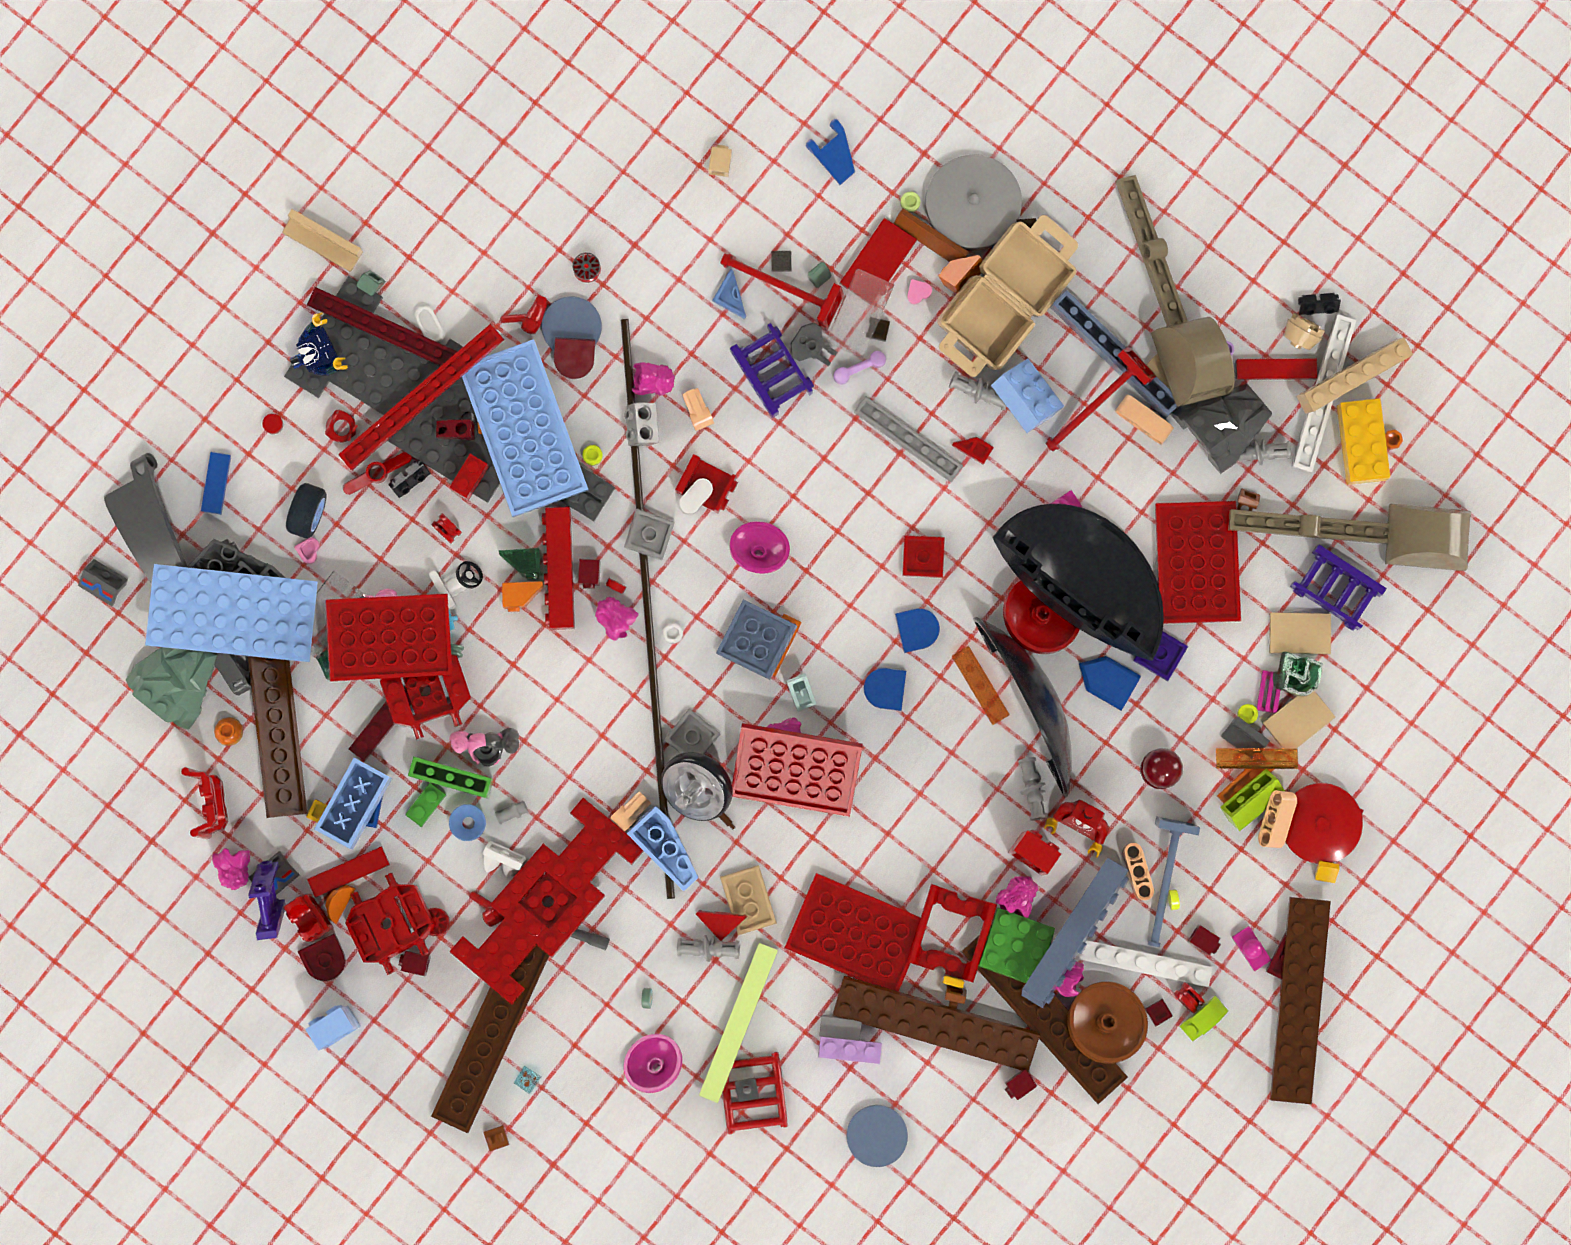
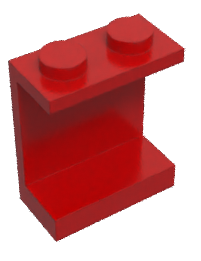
[675,454,738,514]

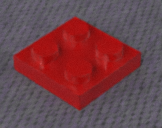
[902,535,945,578]

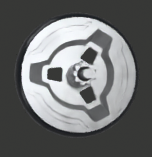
[661,752,733,821]

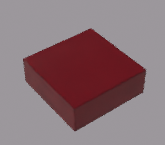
[1145,999,1173,1027]

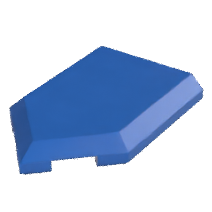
[1079,656,1141,711]

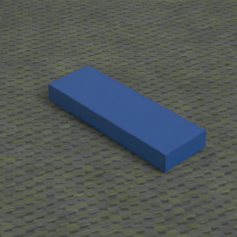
[201,452,231,515]

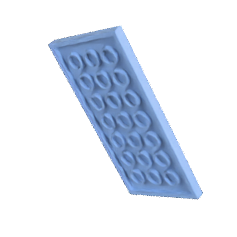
[462,339,588,517]
[145,564,318,662]

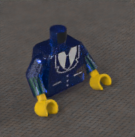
[289,313,348,376]

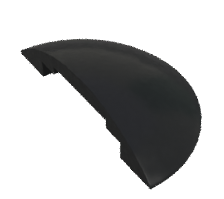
[992,504,1164,661]
[973,617,1072,798]

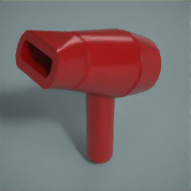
[500,295,549,334]
[469,892,505,927]

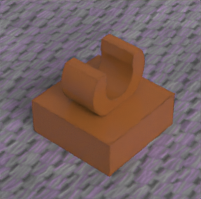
[1237,488,1260,511]
[945,985,967,1008]
[483,1125,510,1152]

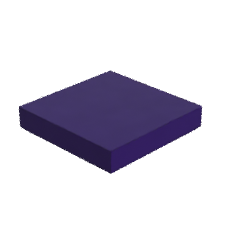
[1133,632,1189,682]

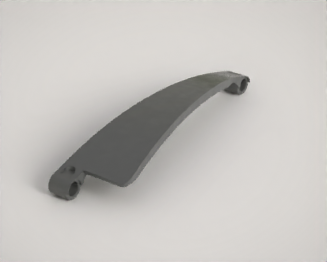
[104,453,251,696]

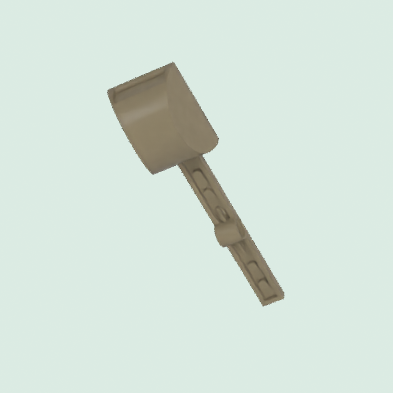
[1116,175,1235,407]
[1228,504,1471,571]

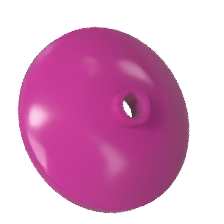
[729,522,790,574]
[624,1034,683,1093]

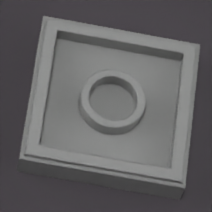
[624,509,675,560]
[664,709,720,754]

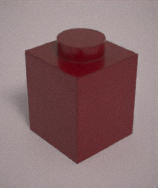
[578,559,601,589]
[1187,925,1221,955]
[398,951,431,976]
[1004,1069,1037,1100]

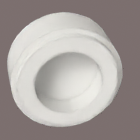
[663,623,683,644]

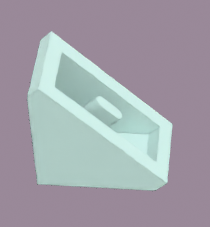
[786,674,816,711]

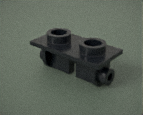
[1298,292,1341,315]
[388,460,431,498]

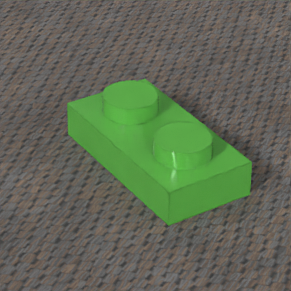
[405,783,446,827]

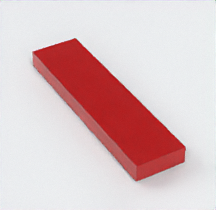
[1236,358,1317,380]
[307,846,390,898]

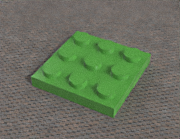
[979,908,1055,983]

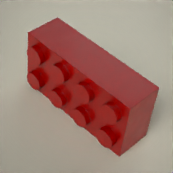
[1008,830,1061,876]

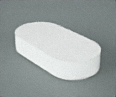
[414,306,444,343]
[679,478,713,514]

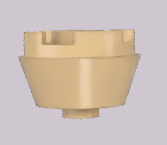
[1284,313,1325,350]

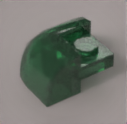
[1272,652,1324,697]

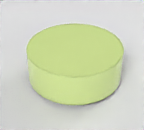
[900,192,921,213]

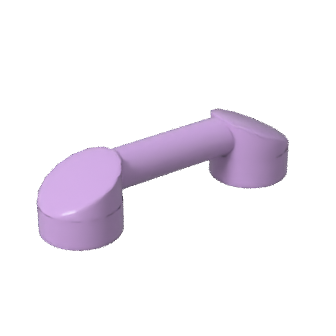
[834,351,886,385]

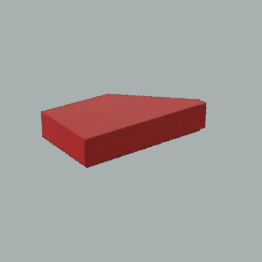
[952,437,994,465]

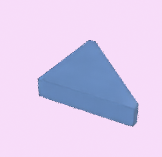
[712,269,746,319]

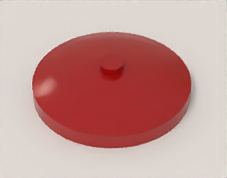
[1003,580,1080,654]
[1285,783,1363,864]

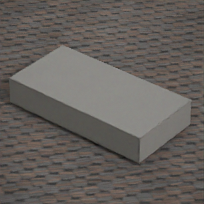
[819,1016,862,1040]

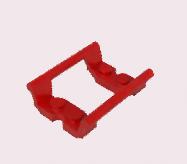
[181,767,228,839]
[907,884,997,983]

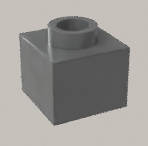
[735,1077,759,1102]

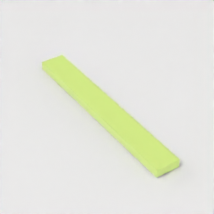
[699,943,778,1103]

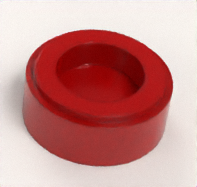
[262,414,283,434]
[606,578,627,594]

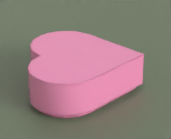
[907,279,932,305]
[294,537,320,564]

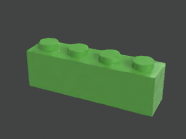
[408,756,494,799]

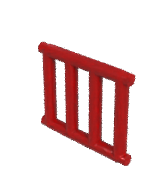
[722,1052,788,1135]

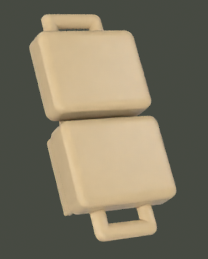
[937,215,1078,377]

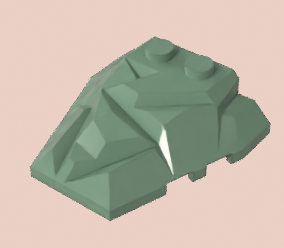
[126,647,217,730]

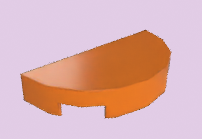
[325,885,356,924]

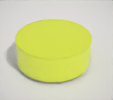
[582,445,603,466]
[1237,704,1258,724]
[1168,889,1180,910]

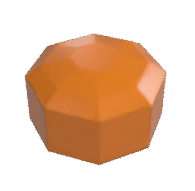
[1385,429,1403,450]

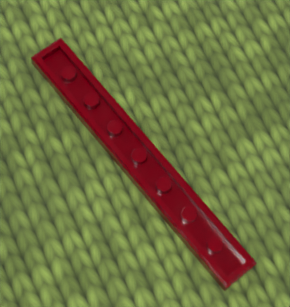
[307,287,458,366]

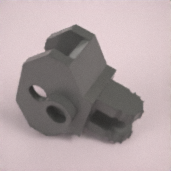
[791,322,838,366]

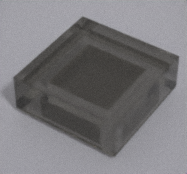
[771,251,792,272]

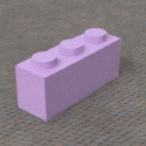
[818,1036,882,1064]

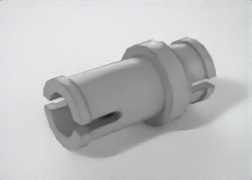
[495,801,528,824]

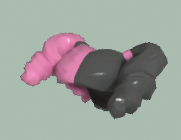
[449,728,519,767]

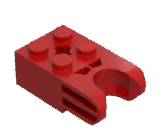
[283,894,334,942]

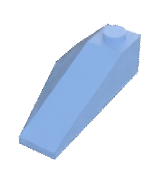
[627,806,698,891]

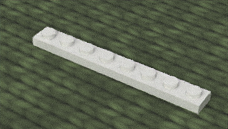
[1292,314,1356,473]
[1051,933,1213,987]

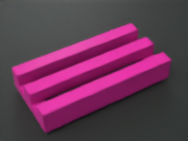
[1256,670,1283,713]

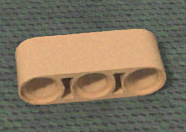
[1115,394,1174,445]
[1258,790,1297,848]
[1122,843,1154,901]

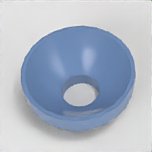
[449,804,486,841]

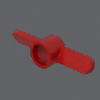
[343,452,412,495]

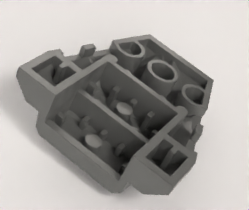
[1171,384,1272,474]
[187,539,286,578]

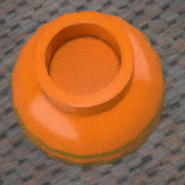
[214,717,243,746]

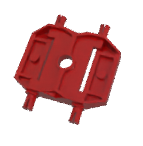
[380,655,471,740]
[345,873,435,975]

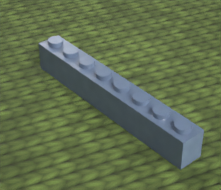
[1051,290,1177,419]
[1022,858,1129,1008]

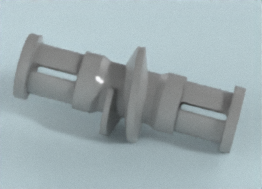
[949,371,1007,411]
[1238,439,1291,465]
[1018,757,1048,821]
[677,935,740,962]

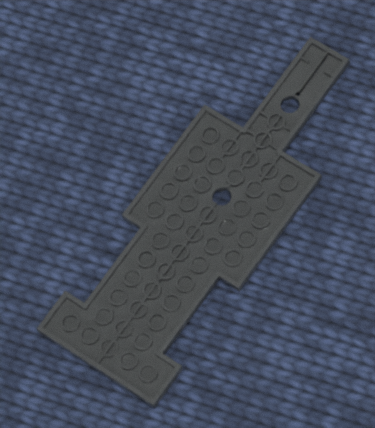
[284,276,615,522]

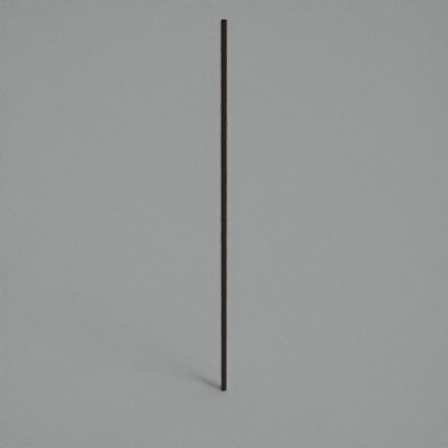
[621,319,675,899]

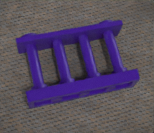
[730,323,814,418]
[1290,544,1387,631]
[248,860,286,940]

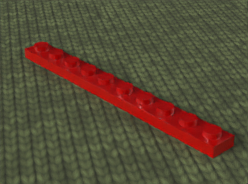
[338,324,504,470]

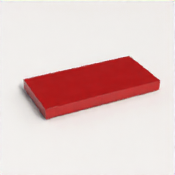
[839,218,917,306]

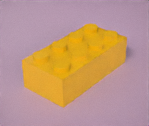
[1337,398,1391,485]

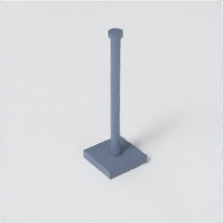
[1148,816,1200,947]

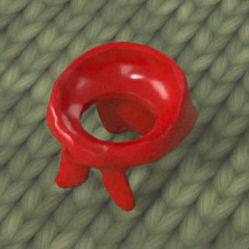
[325,410,358,443]

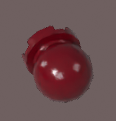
[1140,748,1183,789]

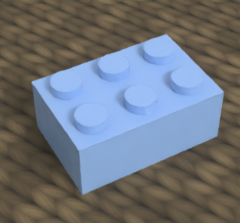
[991,359,1064,433]
[305,1005,361,1050]

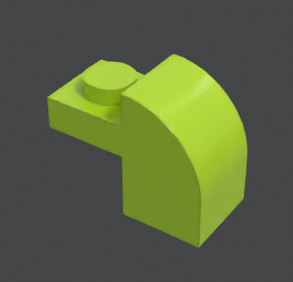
[1179,996,1229,1041]

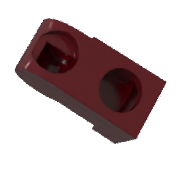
[436,420,475,440]

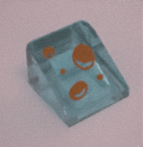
[514,1066,542,1094]

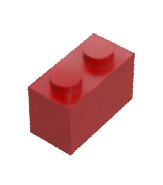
[449,454,489,501]

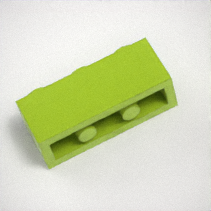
[1220,769,1285,831]

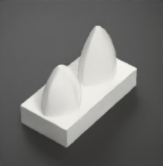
[483,841,527,878]

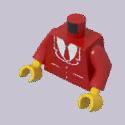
[1044,799,1109,858]

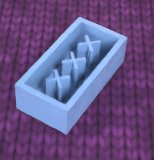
[314,758,392,850]

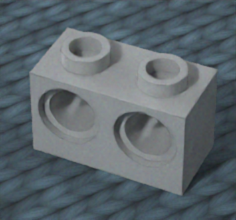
[624,403,659,446]

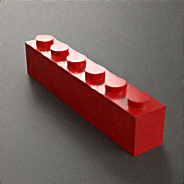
[542,507,575,630]

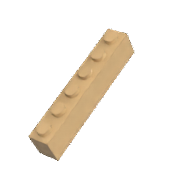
[1296,337,1413,414]

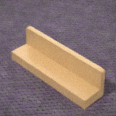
[283,209,363,272]

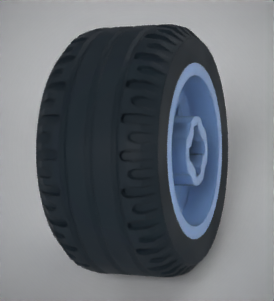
[286,483,327,538]

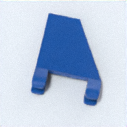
[806,119,855,185]

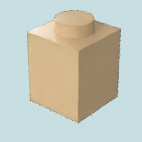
[709,145,732,177]

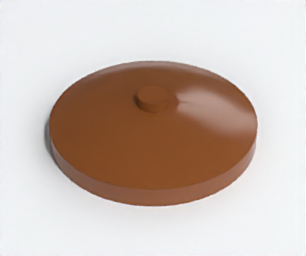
[1067,981,1148,1064]

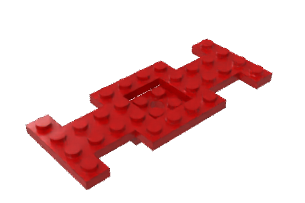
[449,798,644,1005]

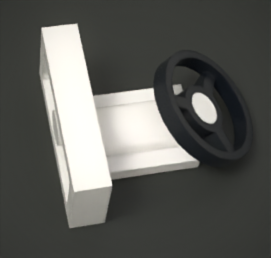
[429,561,483,610]

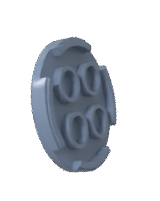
[542,297,602,351]
[846,1105,908,1167]

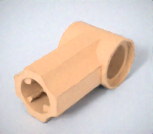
[682,388,714,431]
[611,791,652,832]

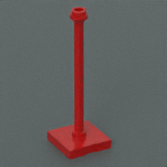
[720,253,844,331]
[1045,347,1157,452]

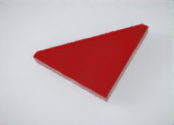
[696,910,748,941]

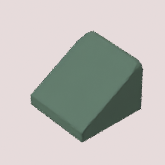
[808,261,832,288]
[356,270,386,296]

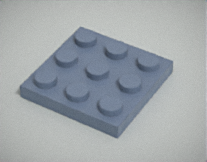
[716,599,797,680]

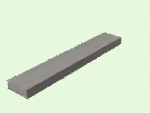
[854,396,963,482]

